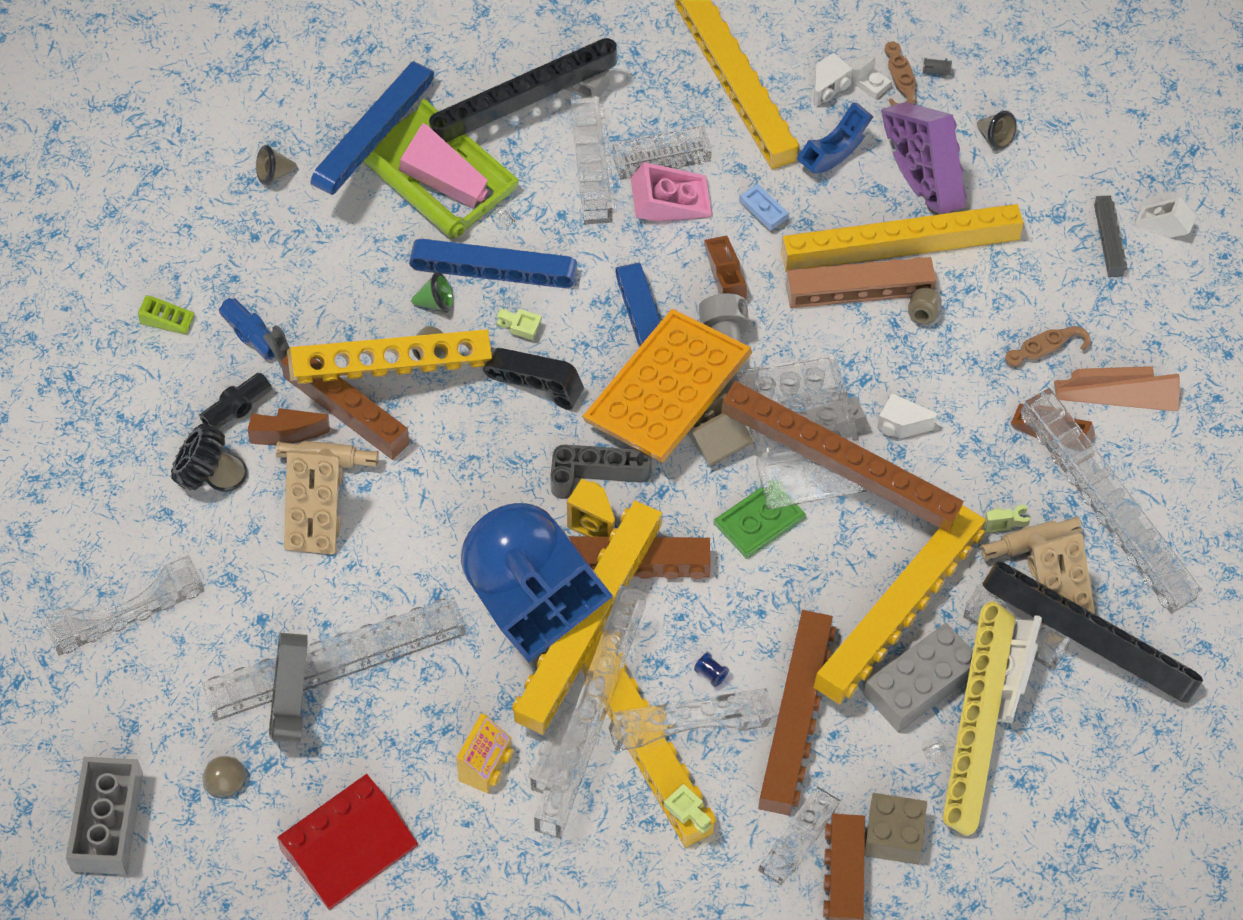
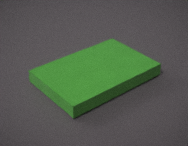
[714,480,806,559]

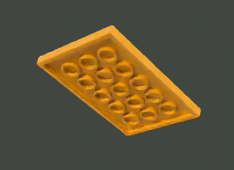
[582,309,752,463]

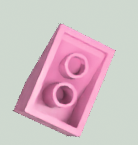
[631,162,712,221]

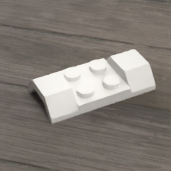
[997,616,1042,723]

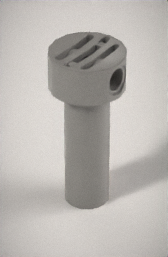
[699,293,749,395]

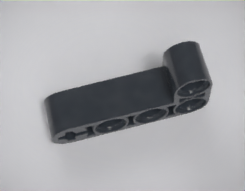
[483,348,584,410]

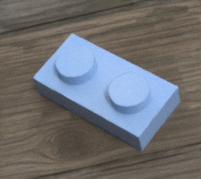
[739,184,789,231]

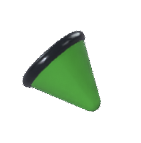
[411,272,453,312]

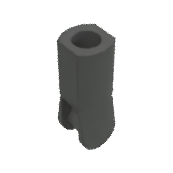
[263,325,290,368]

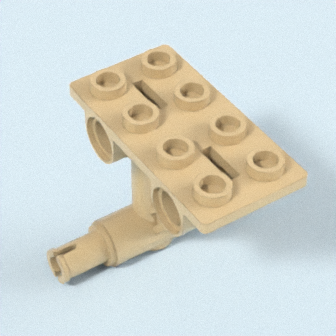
[276,441,379,554]
[980,516,1095,642]

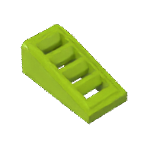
[138,295,195,335]

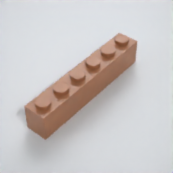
[786,257,936,308]

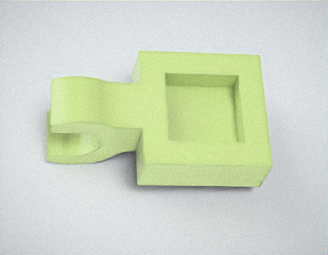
[496,309,542,340]
[984,505,1030,533]
[664,784,711,834]

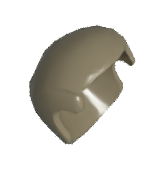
[202,756,246,797]

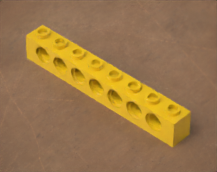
[287,329,492,384]

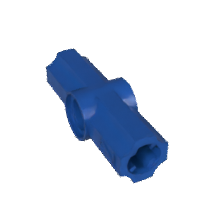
[219,298,277,359]

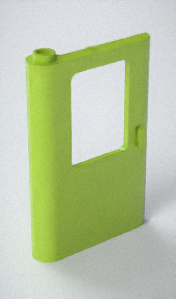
[363,99,519,239]

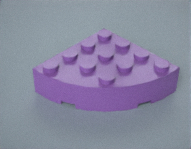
[881,102,966,214]

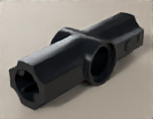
[199,372,272,429]

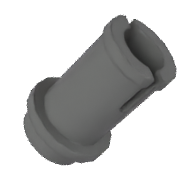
[923,58,952,77]

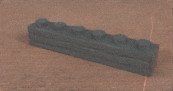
[1094,195,1127,277]

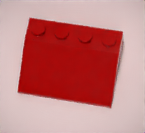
[277,773,418,910]

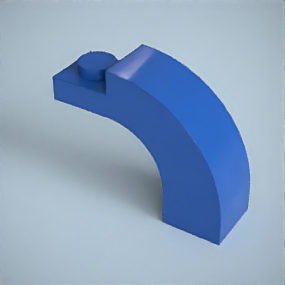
[796,102,874,173]

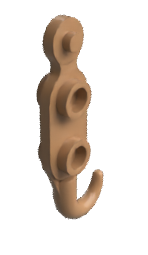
[884,41,916,106]
[1005,326,1091,367]

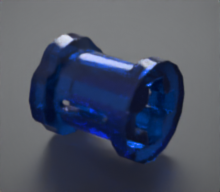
[694,652,729,687]

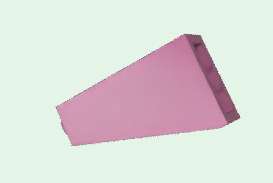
[399,123,488,209]

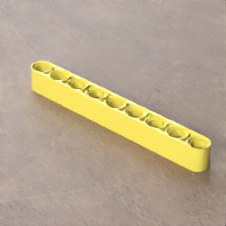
[943,601,1015,836]

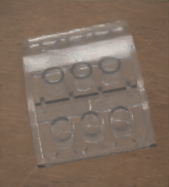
[735,354,867,510]

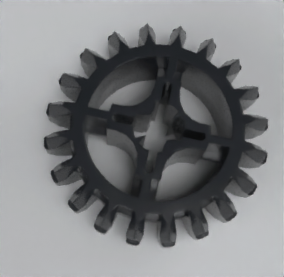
[171,423,225,491]

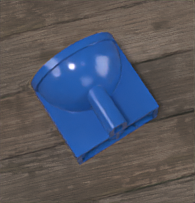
[461,503,613,662]

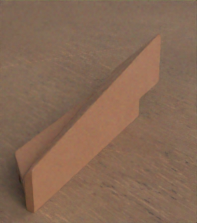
[1054,366,1180,411]

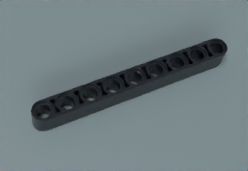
[429,38,617,142]
[982,561,1203,703]

